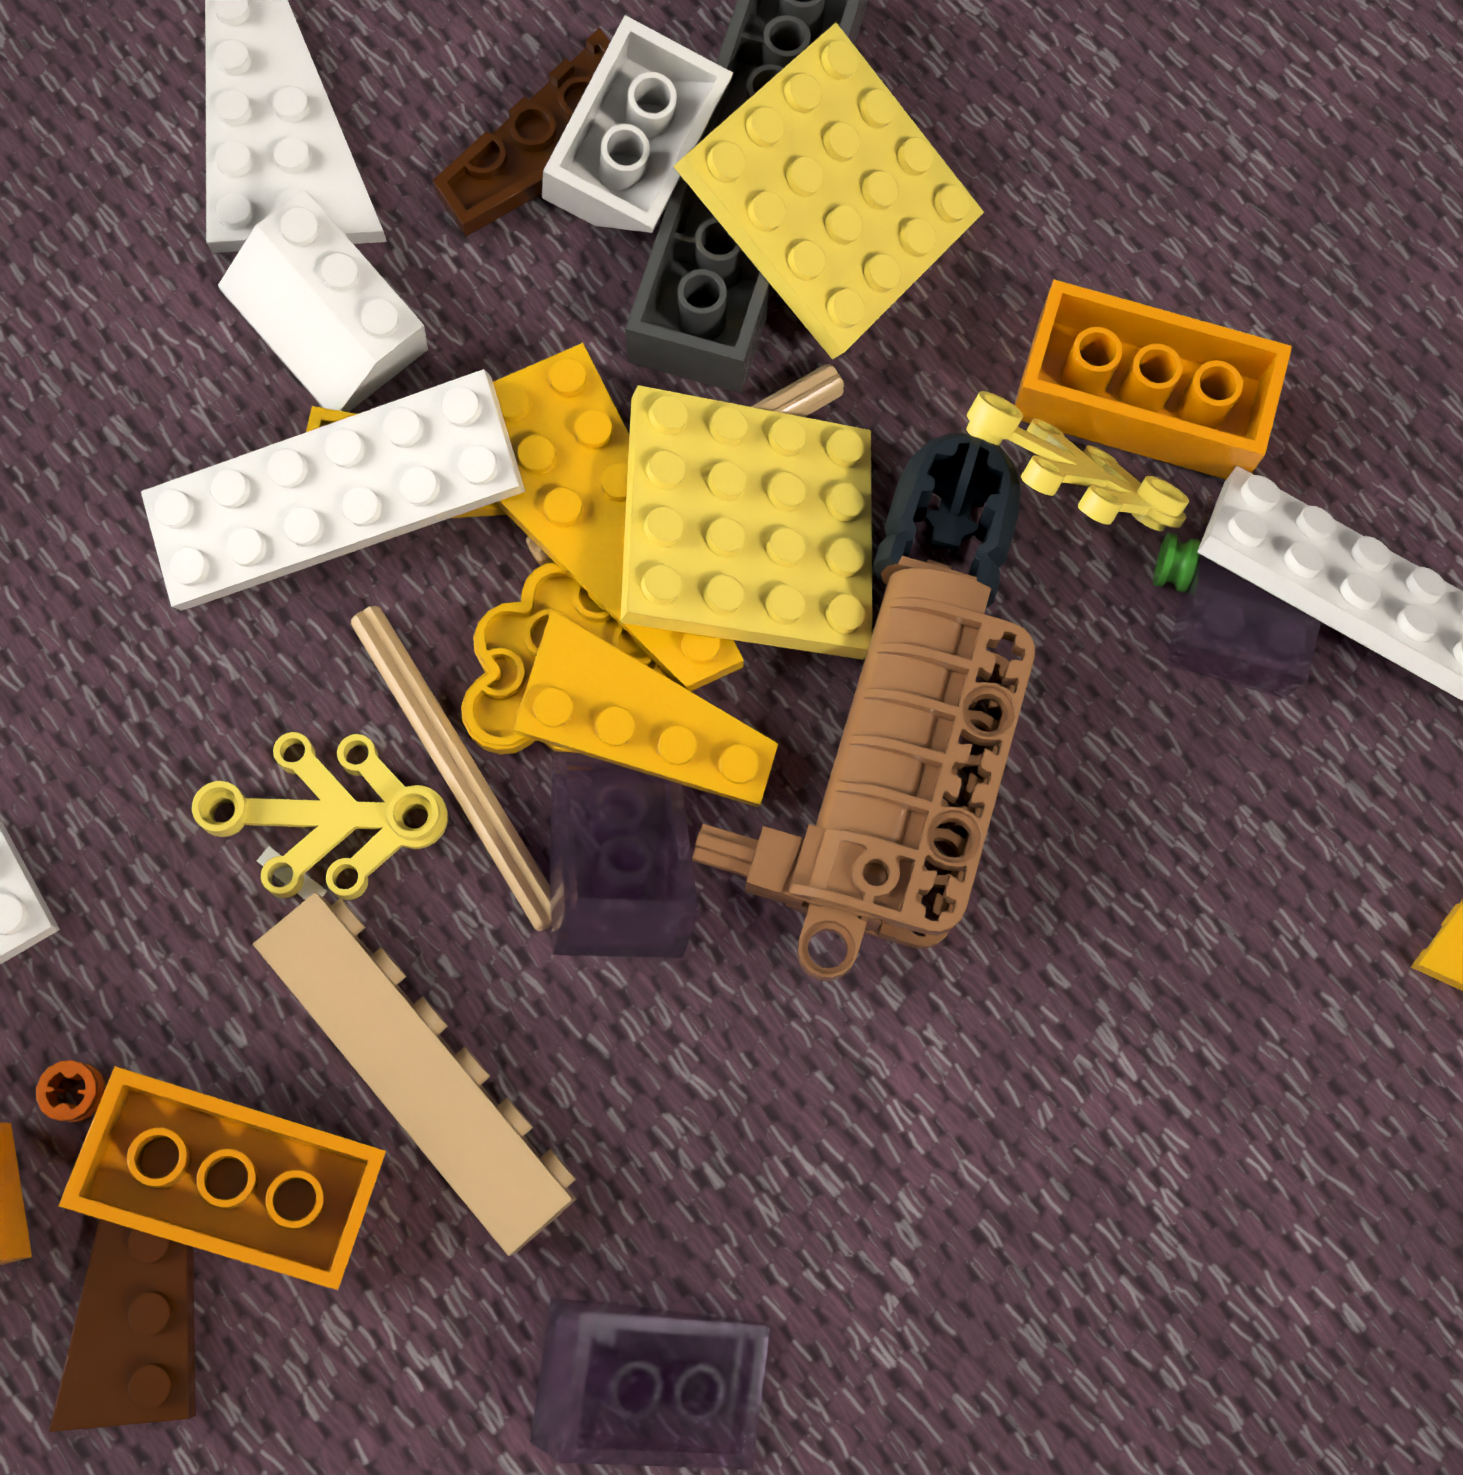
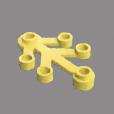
[966,391,1189,531]
[192,732,448,900]

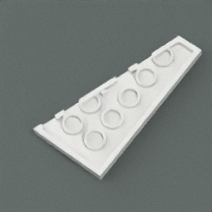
[205,0,387,253]

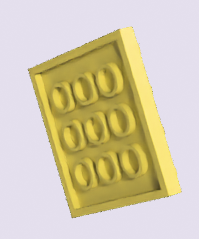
[673,22,984,360]
[620,385,872,660]

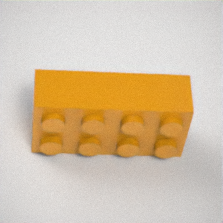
[1014,279,1292,480]
[58,1066,386,1290]

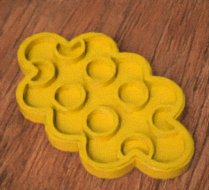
[461,562,672,758]

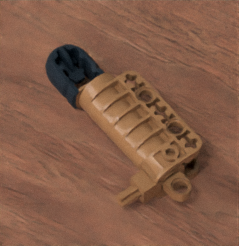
[692,433,1035,981]

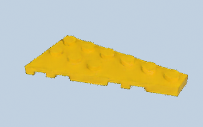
[493,343,744,691]

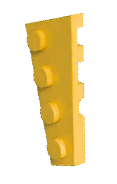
[513,609,778,807]

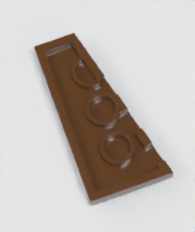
[432,27,610,237]
[49,1219,196,1432]

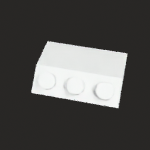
[542,15,733,233]
[218,188,428,412]

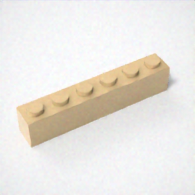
[253,892,577,1256]

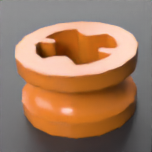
[36,1060,106,1122]

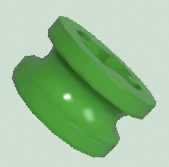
[1153,532,1200,593]

